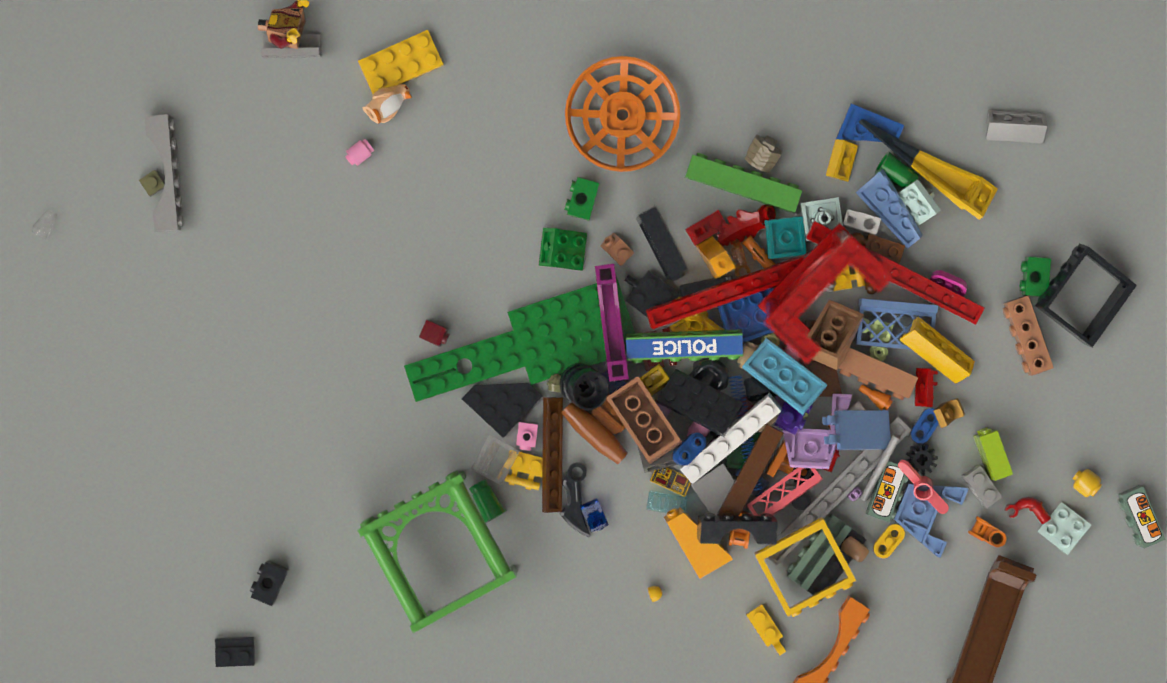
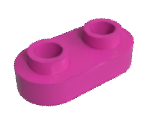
[930,270,968,296]

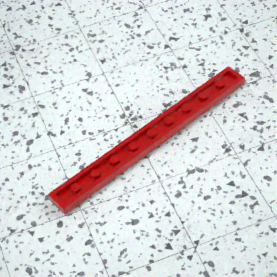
[805,221,985,325]
[646,252,810,329]

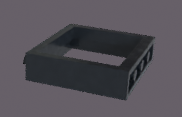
[636,206,688,281]
[1035,243,1137,348]

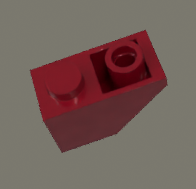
[419,320,450,347]

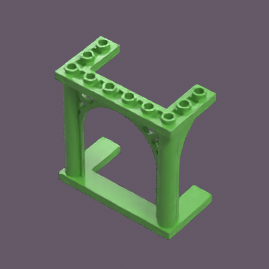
[357,470,518,633]

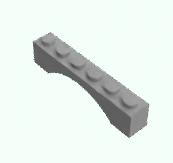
[144,114,183,232]

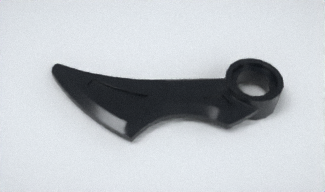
[560,462,590,537]

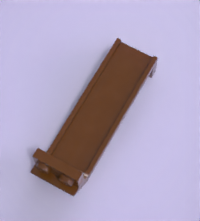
[946,555,1037,683]

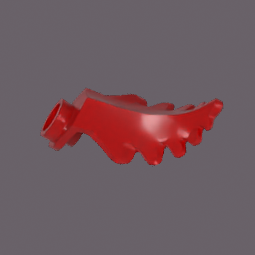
[717,204,776,246]

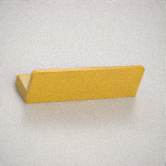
[900,317,975,383]

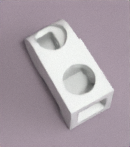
[843,210,881,236]

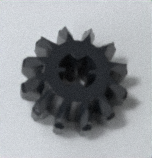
[905,443,938,476]

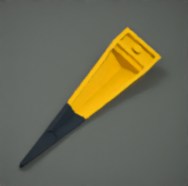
[859,119,998,220]

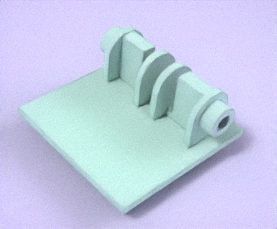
[1037,502,1092,555]

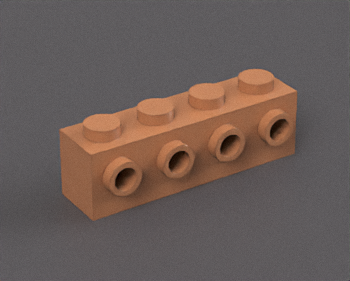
[1002,296,1054,376]
[839,348,918,400]

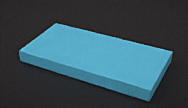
[742,338,827,415]

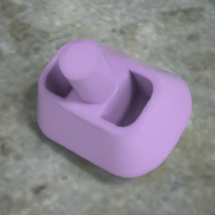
[847,486,863,501]

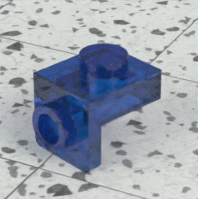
[580,498,609,532]

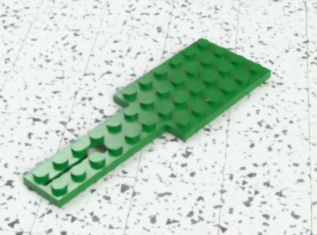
[404,277,635,402]

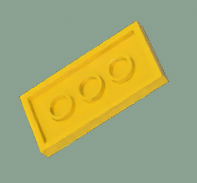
[358,30,444,94]

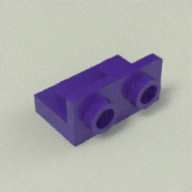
[774,401,814,435]

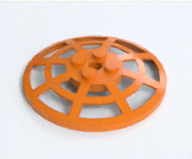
[565,56,680,172]

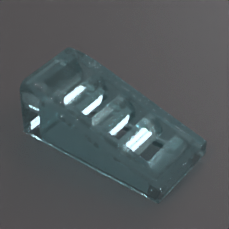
[646,490,688,513]

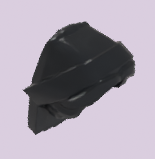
[689,358,729,391]

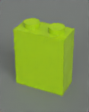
[973,427,1013,481]

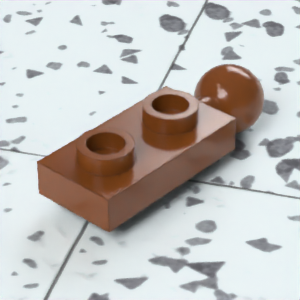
[851,232,905,264]

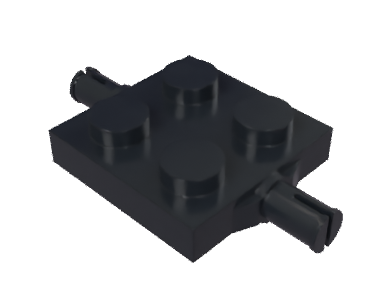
[624,270,679,317]

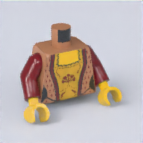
[258,0,309,49]

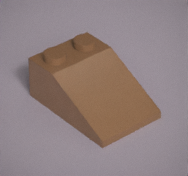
[808,300,864,370]

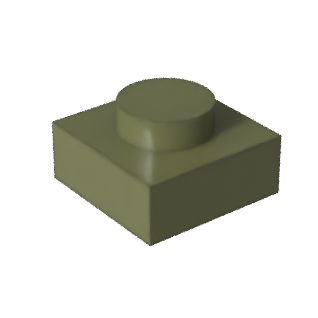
[139,170,165,197]

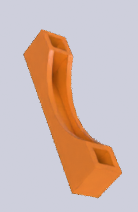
[793,595,870,683]

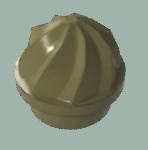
[547,374,561,392]

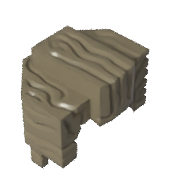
[745,134,783,173]

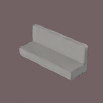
[261,34,321,58]
[986,110,1047,143]

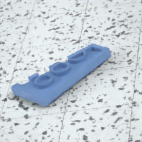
[856,169,923,248]

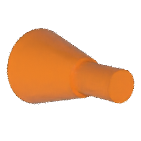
[859,384,893,410]

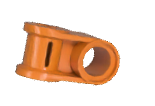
[728,510,750,549]
[968,516,1006,547]

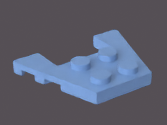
[894,484,968,558]

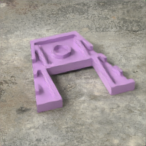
[775,394,852,469]

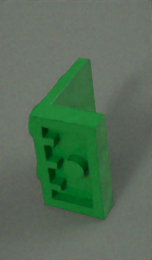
[539,228,587,271]

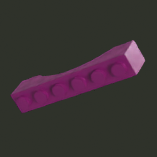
[595,264,629,381]

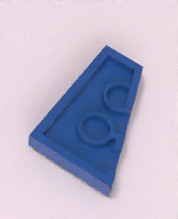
[836,103,904,142]

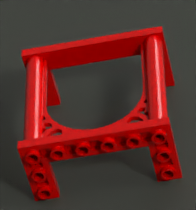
[758,223,893,364]

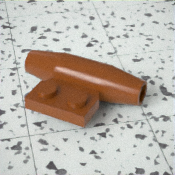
[561,394,628,464]

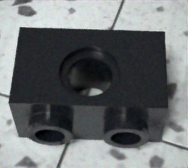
[250,560,289,606]

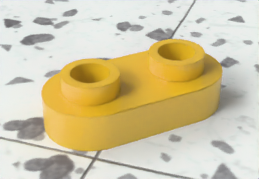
[873,524,905,558]

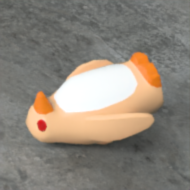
[362,84,412,124]

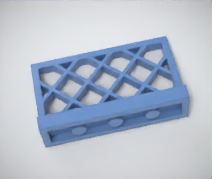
[856,298,938,350]

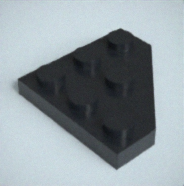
[462,383,542,438]

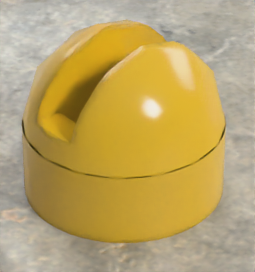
[647,586,662,602]

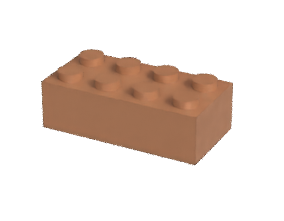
[606,377,682,464]

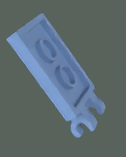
[822,410,891,450]

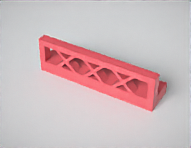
[747,468,823,516]

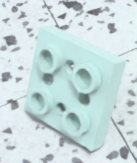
[898,179,941,226]
[800,197,843,241]

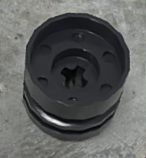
[560,363,609,410]

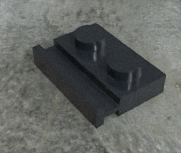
[215,637,255,667]

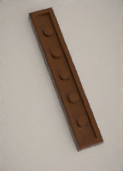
[542,397,563,513]
[716,423,784,534]

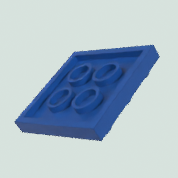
[718,288,774,342]

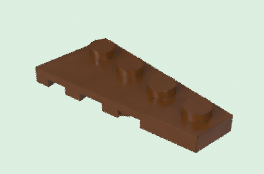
[804,320,842,397]

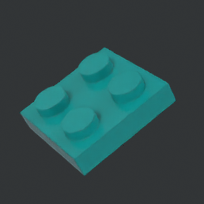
[765,216,806,259]

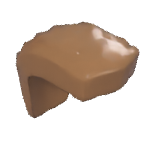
[841,536,869,562]

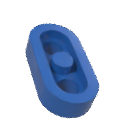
[910,408,939,444]
[673,433,706,466]

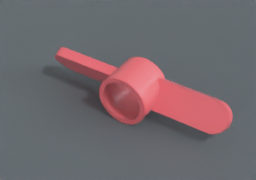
[898,460,949,514]

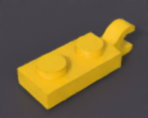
[746,604,786,655]

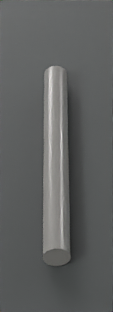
[860,434,900,501]

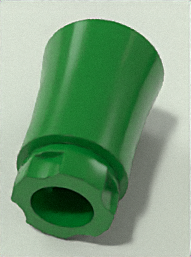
[874,151,919,188]
[469,479,507,523]

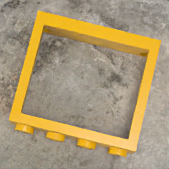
[754,517,856,617]

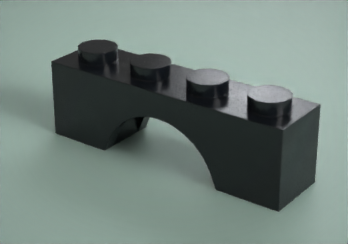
[697,513,778,544]

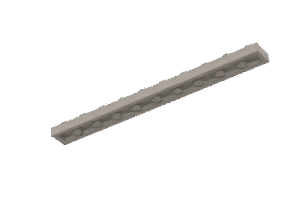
[768,416,911,566]

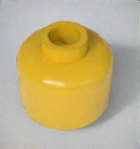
[1073,469,1102,497]

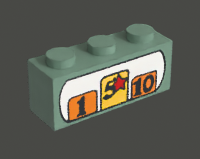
[866,461,909,522]
[1117,485,1166,549]

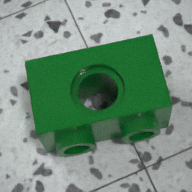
[564,177,600,221]
[1019,257,1051,297]

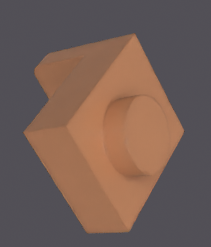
[600,233,634,266]

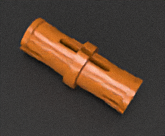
[742,236,775,268]

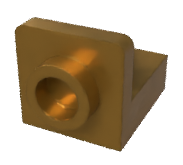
[934,398,965,428]

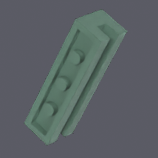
[786,514,852,591]

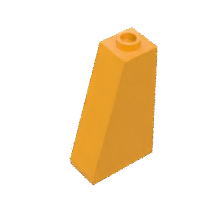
[696,236,735,278]
[664,507,733,579]

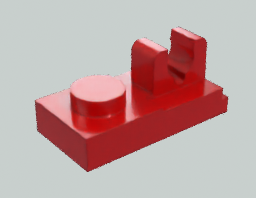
[685,210,726,246]
[915,368,938,407]

